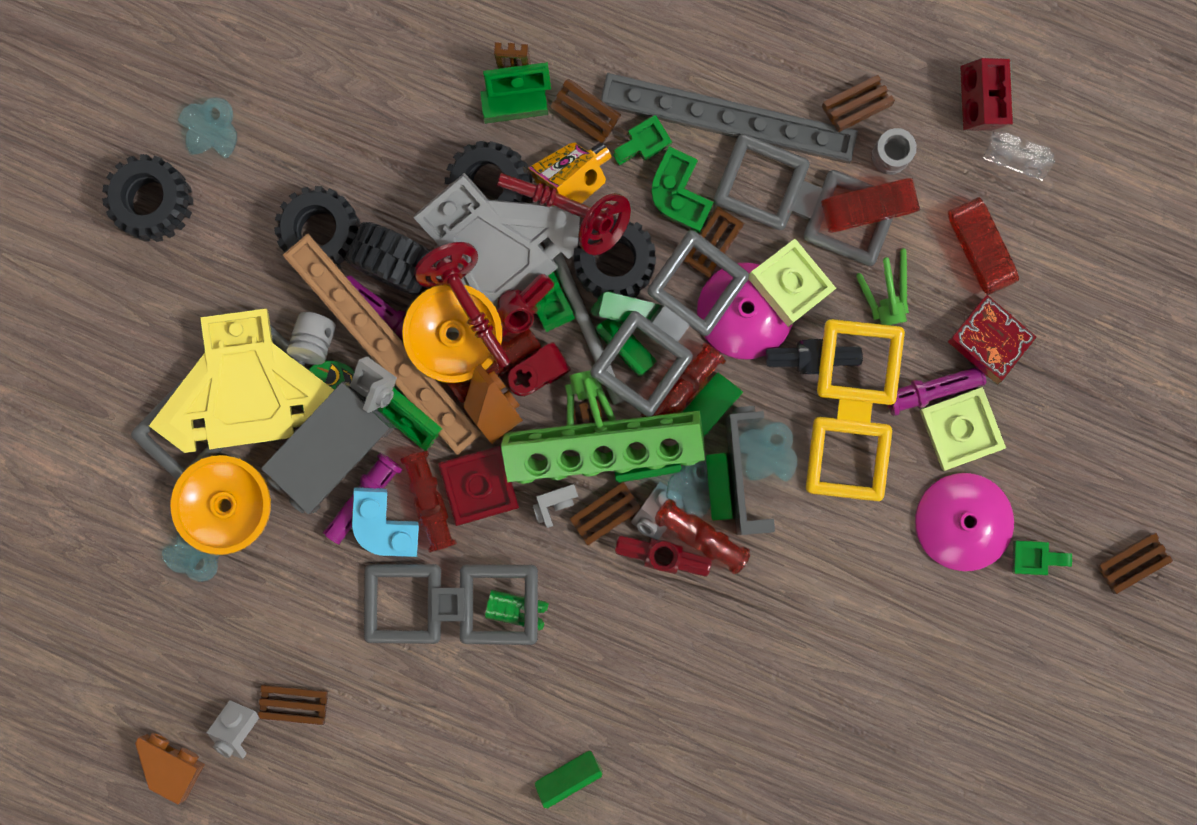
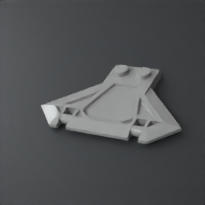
[414,173,580,333]

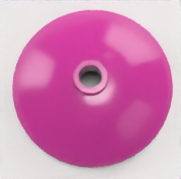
[697,263,792,360]
[915,473,1014,571]

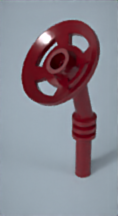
[497,173,631,255]
[414,242,511,368]

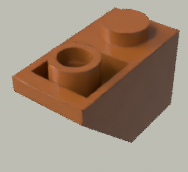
[464,364,523,444]
[135,733,205,805]

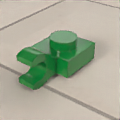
[613,115,672,166]
[1012,541,1072,575]

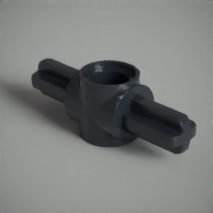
[765,339,863,375]

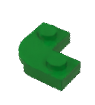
[652,146,714,233]

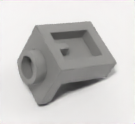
[533,484,578,528]

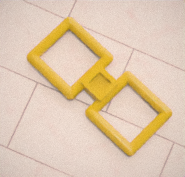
[806,319,905,501]

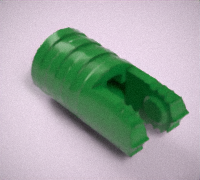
[485,589,549,630]

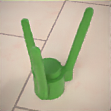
[856,248,909,325]
[565,370,616,428]

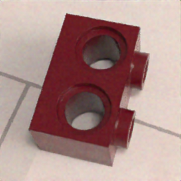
[960,58,1013,131]

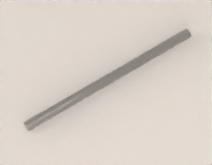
[525,183,625,405]

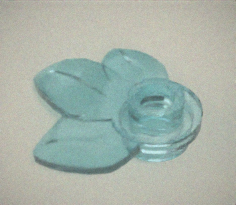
[178,97,237,158]
[739,422,797,482]
[666,459,711,522]
[162,531,220,582]

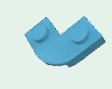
[352,487,419,557]

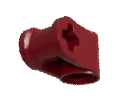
[508,342,572,397]

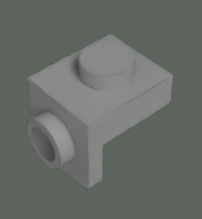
[350,357,397,413]
[631,482,687,539]
[206,700,259,759]

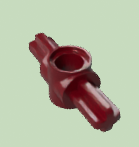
[497,274,554,338]
[615,536,712,577]

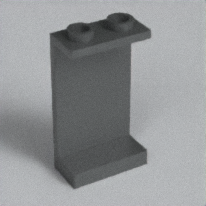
[261,382,396,514]
[725,406,775,535]

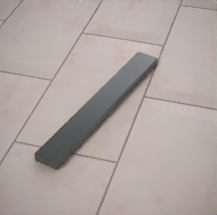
[601,73,858,164]

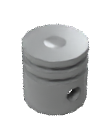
[872,128,917,175]
[287,312,336,365]

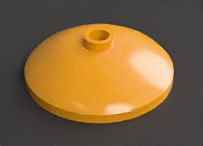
[402,284,502,383]
[170,455,271,555]

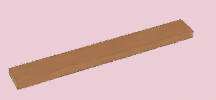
[283,234,482,455]

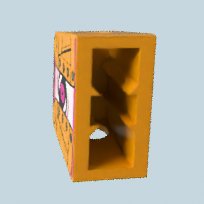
[528,142,611,203]

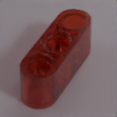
[821,178,920,233]
[948,197,1019,295]

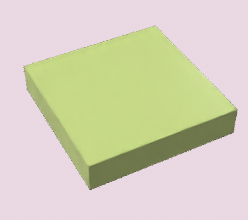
[749,239,836,327]
[919,387,1006,471]

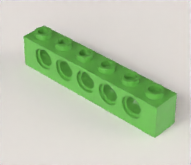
[501,411,705,484]

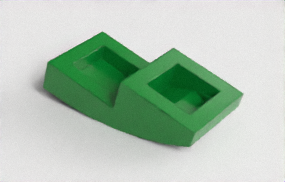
[536,272,575,332]

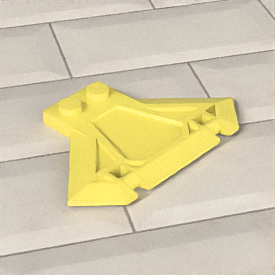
[149,309,334,453]

